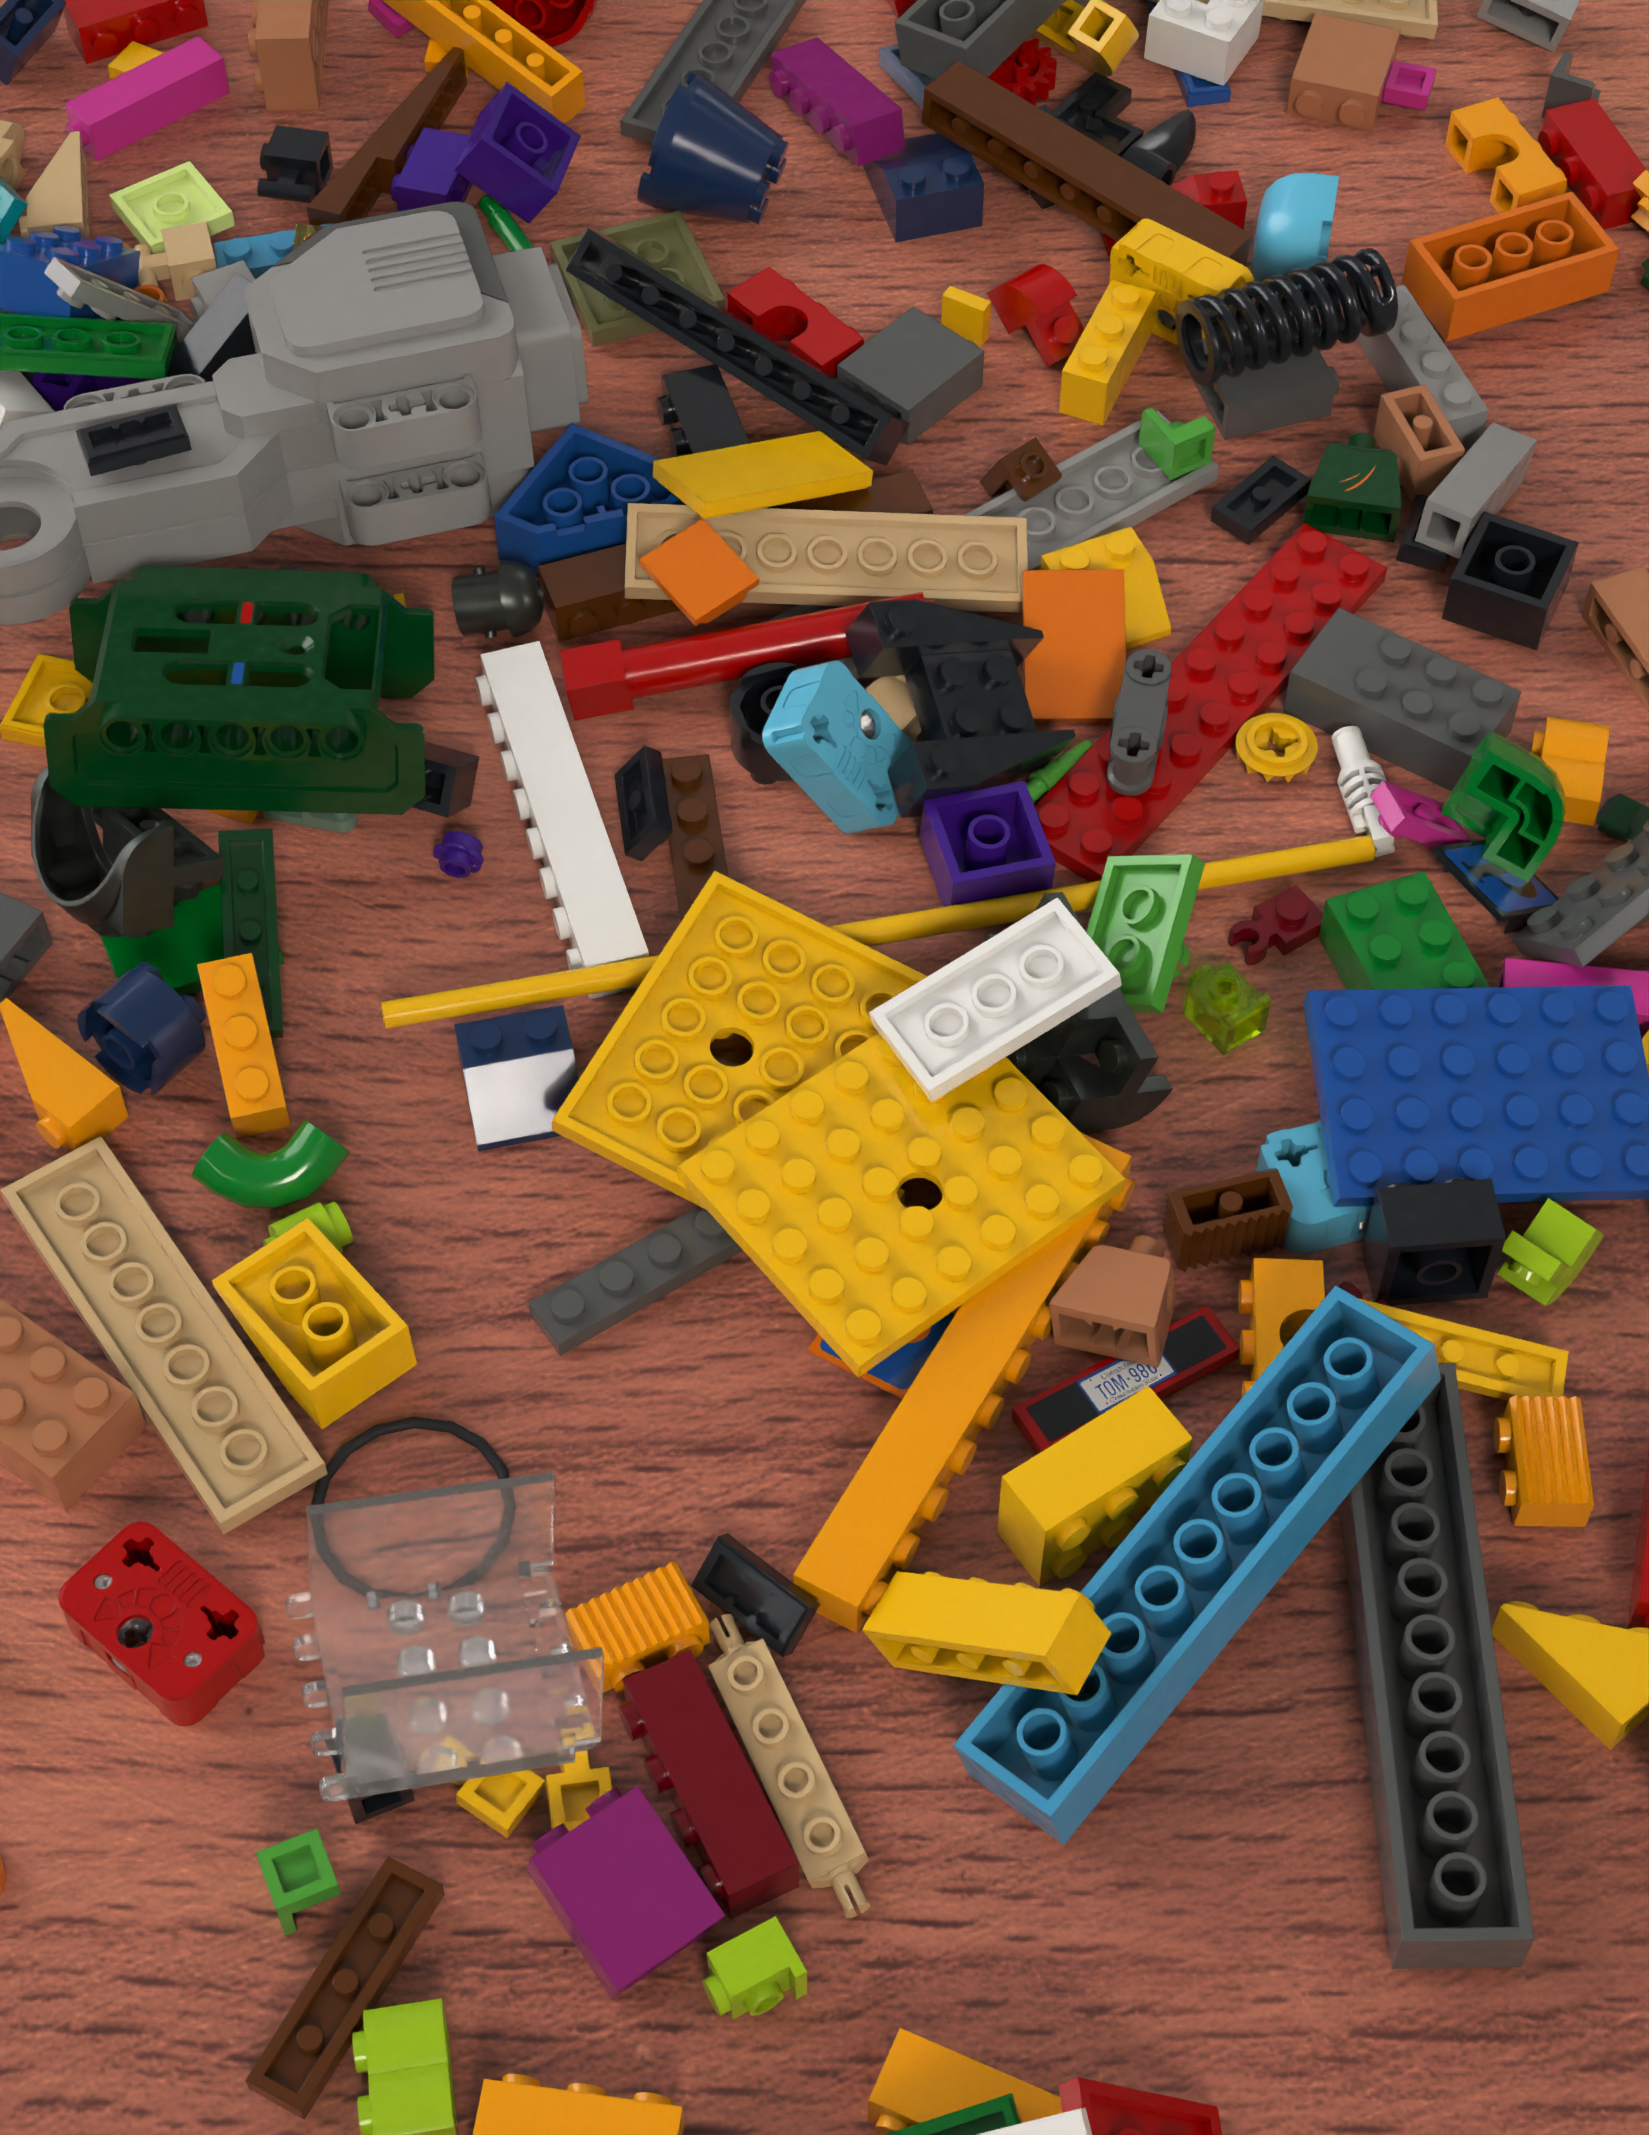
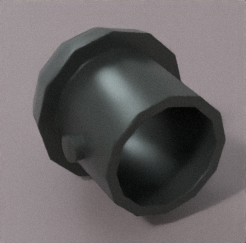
[452,560,544,638]

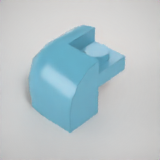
[1251,173,1339,310]

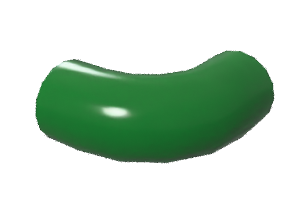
[192,1120,350,1209]

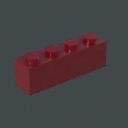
[618,1649,799,1919]

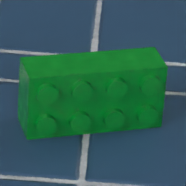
[1319,871,1491,990]

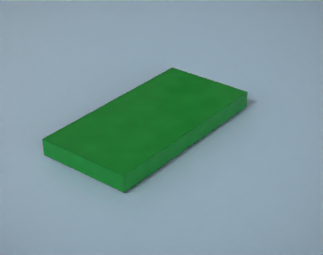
[0,313,177,379]

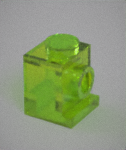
[1183,962,1271,1056]

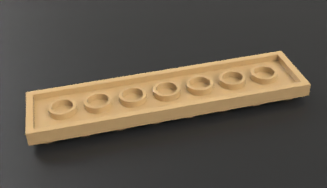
[625,503,1028,613]
[0,1136,328,1535]

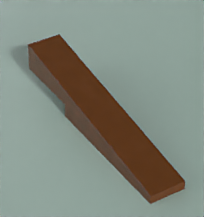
[307,47,467,234]

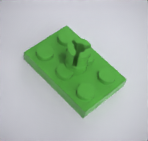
[1086,854,1205,1013]

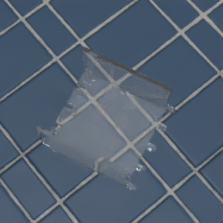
[285,1472,604,1802]

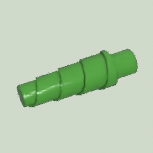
[1026,740,1093,804]

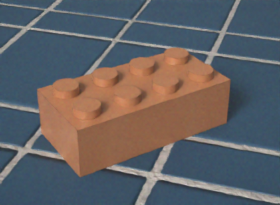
[248,0,329,111]
[0,1298,147,1512]

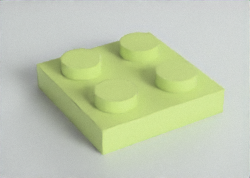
[109,161,235,254]

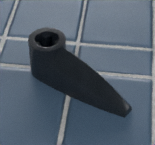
[1122,109,1196,186]

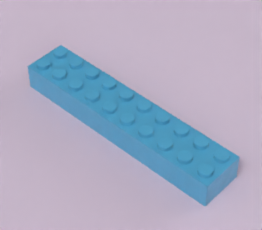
[953,1285,1441,1845]

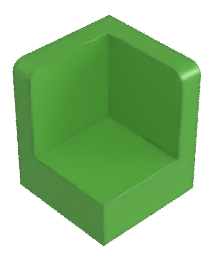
[1139,407,1216,480]
[255,1828,341,1936]

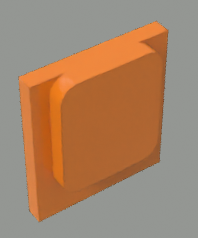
[639,518,759,626]

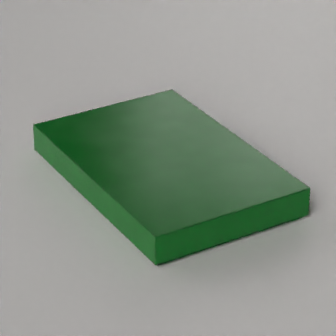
[100,884,285,996]

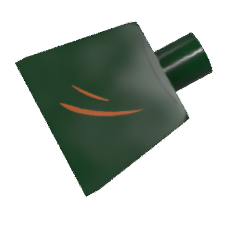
[1303,433,1402,543]

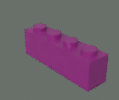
[769,37,905,166]

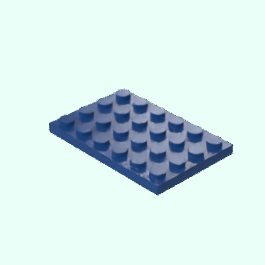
[1303,985,1649,1207]

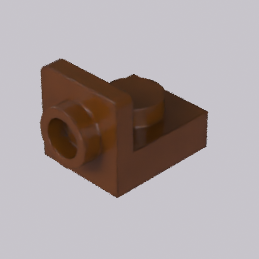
[980,437,1062,502]

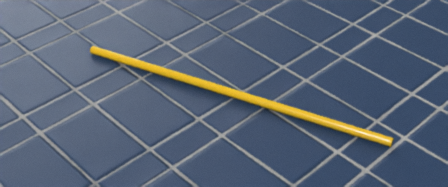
[381,835,1375,1029]

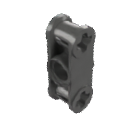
[1107,649,1172,796]

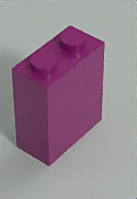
[526,1785,726,2000]

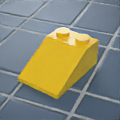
[212,1218,417,1429]

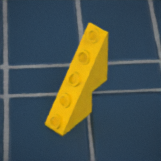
[1492,1601,1649,1750]

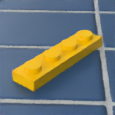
[1358,1298,1569,1401]

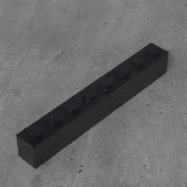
[565,228,910,466]

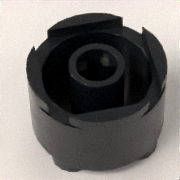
[729,662,797,785]

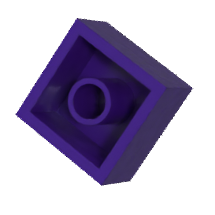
[454,82,581,224]
[919,781,1056,907]

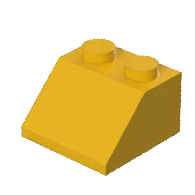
[1040,527,1171,650]

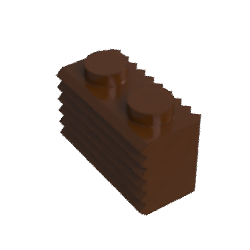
[1162,1168,1293,1272]

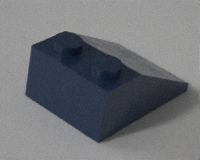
[863,133,984,243]

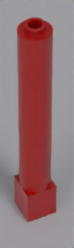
[560,592,935,721]

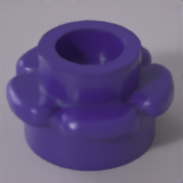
[433,831,484,878]

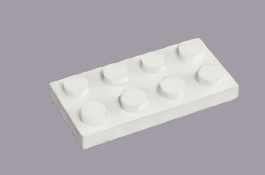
[869,897,1122,1102]

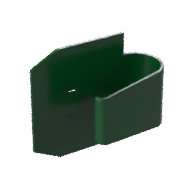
[1595,793,1649,843]

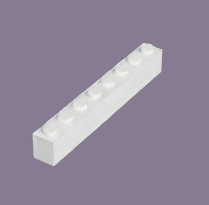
[475,641,649,1000]

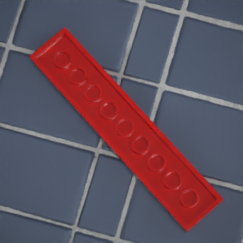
[1035,523,1387,882]

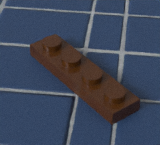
[245,1856,445,2120]

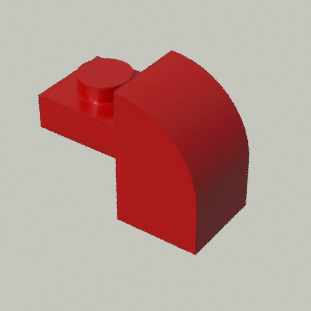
[987,264,1084,367]

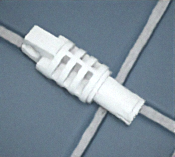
[1332,726,1395,857]

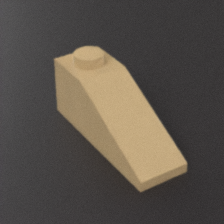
[19,131,90,238]

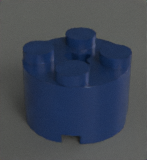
[77,962,206,1095]

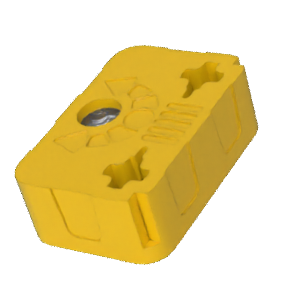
[1109,218,1254,346]

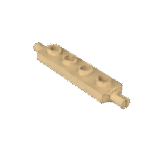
[708,1614,870,1918]

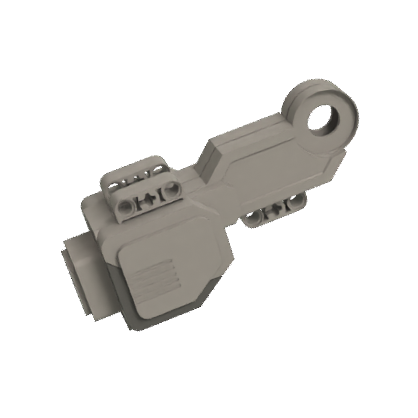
[0,201,588,625]

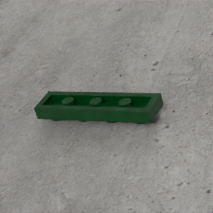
[218,829,284,1038]

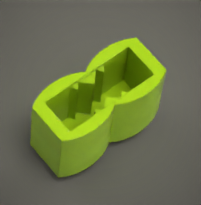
[352,1998,458,2135]

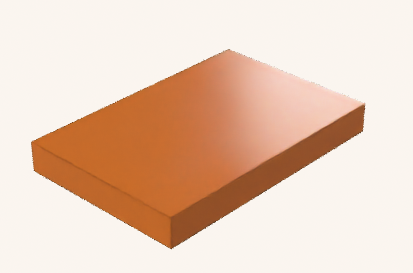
[1022,569,1126,723]

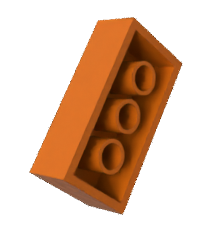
[1402,191,1619,342]

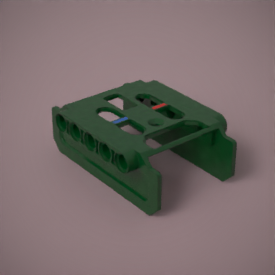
[43,566,435,815]

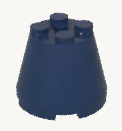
[637,71,789,225]

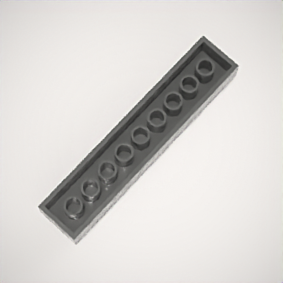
[1339,1363,1534,1969]

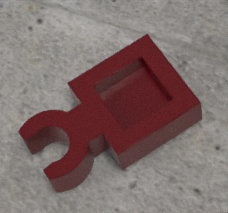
[1228,885,1323,965]

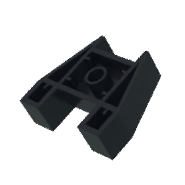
[845,599,1076,818]

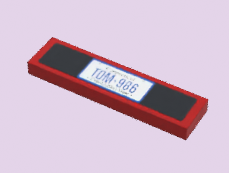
[1011,1305,1240,1454]

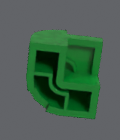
[1441,731,1566,883]

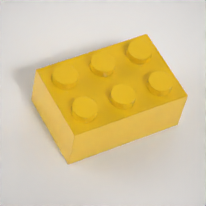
[997,1385,1193,1586]

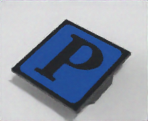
[1432,839,1559,934]

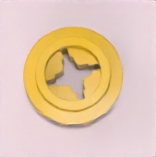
[1235,713,1318,783]

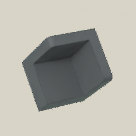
[1541,51,1601,118]

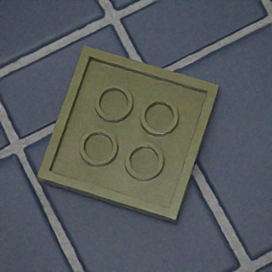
[550,211,725,347]

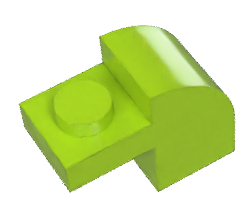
[1497,1198,1605,1306]

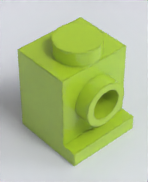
[702,1916,807,2020]

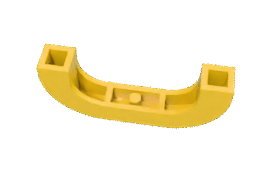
[1032,0,1139,76]

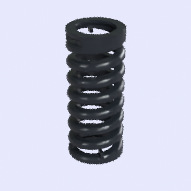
[1176,248,1398,386]

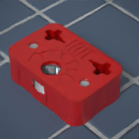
[58,1521,265,1726]

